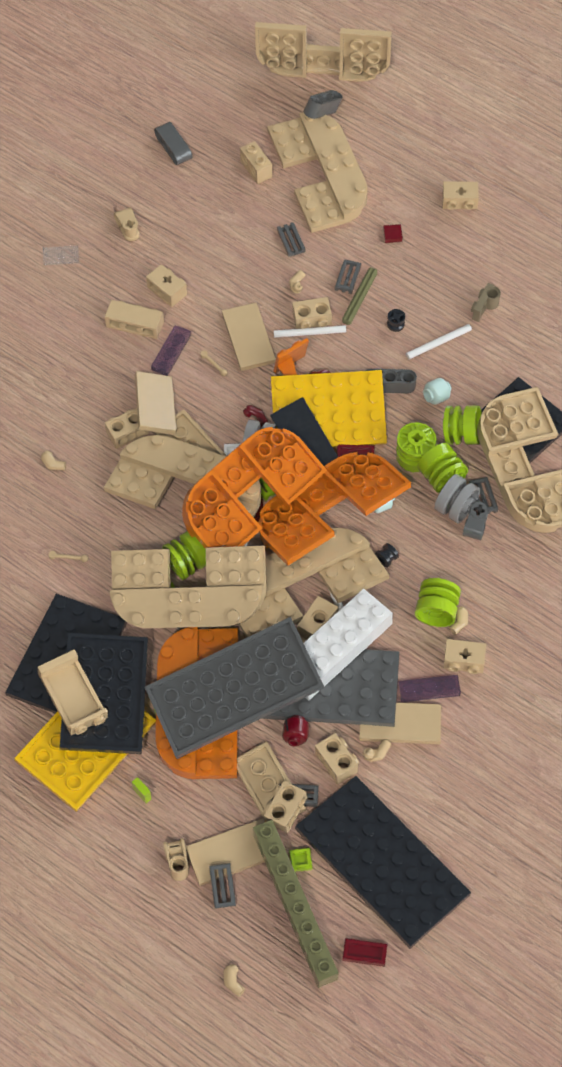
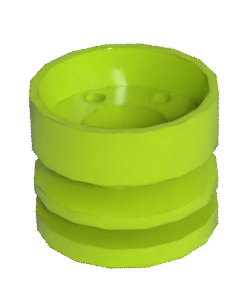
[443,406,482,445]
[396,422,437,472]
[417,443,468,493]
[162,531,206,580]
[415,578,461,627]

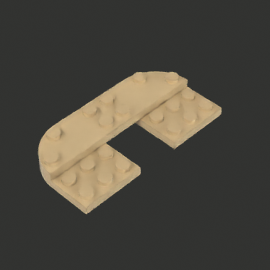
[255,22,392,81]
[267,113,367,233]
[477,387,562,533]
[104,435,261,518]
[239,528,389,638]
[110,546,266,628]

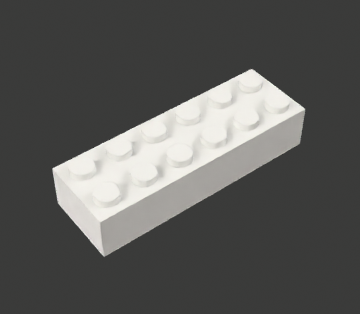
[304,589,392,701]

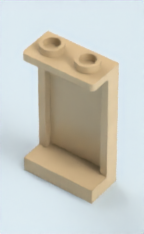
[38,650,108,735]

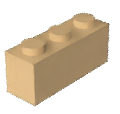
[105,300,164,339]

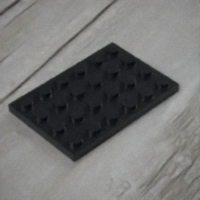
[5,593,128,714]
[60,633,148,754]

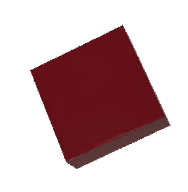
[383,224,403,243]

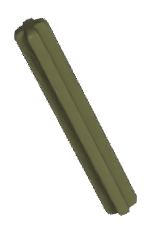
[342,267,377,325]

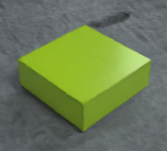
[132,778,152,803]
[289,848,312,872]

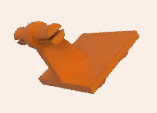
[273,338,309,376]

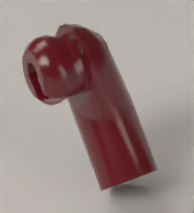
[243,405,268,427]

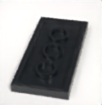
[270,397,338,466]

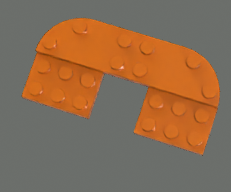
[182,427,327,549]
[258,452,411,566]
[155,627,238,779]

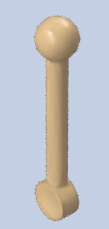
[201,350,228,376]
[48,551,88,562]

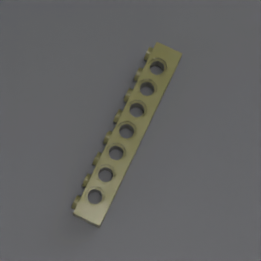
[253,820,339,988]

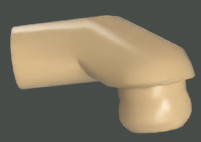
[289,270,305,294]
[41,451,66,471]
[223,964,245,997]

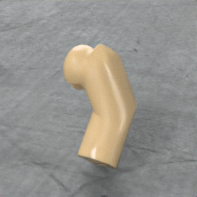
[449,606,468,635]
[363,739,391,762]

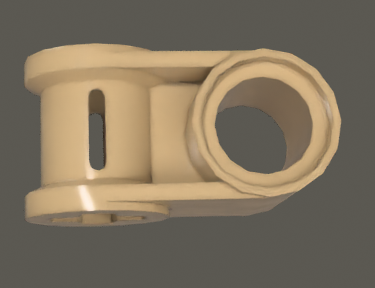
[114,207,139,241]
[163,838,189,881]

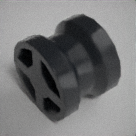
[387,309,405,332]
[375,543,399,568]

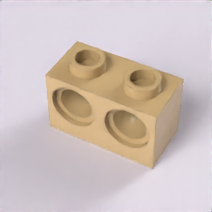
[240,141,272,184]
[292,297,332,329]
[105,408,149,449]
[315,733,359,785]
[263,781,308,833]

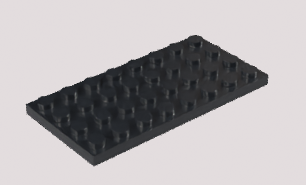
[295,776,471,949]

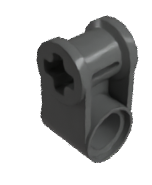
[463,502,488,540]

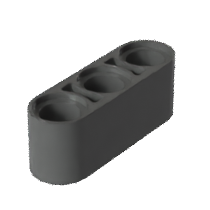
[303,90,343,119]
[154,122,193,165]
[366,369,417,394]

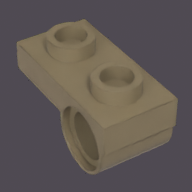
[471,283,501,322]

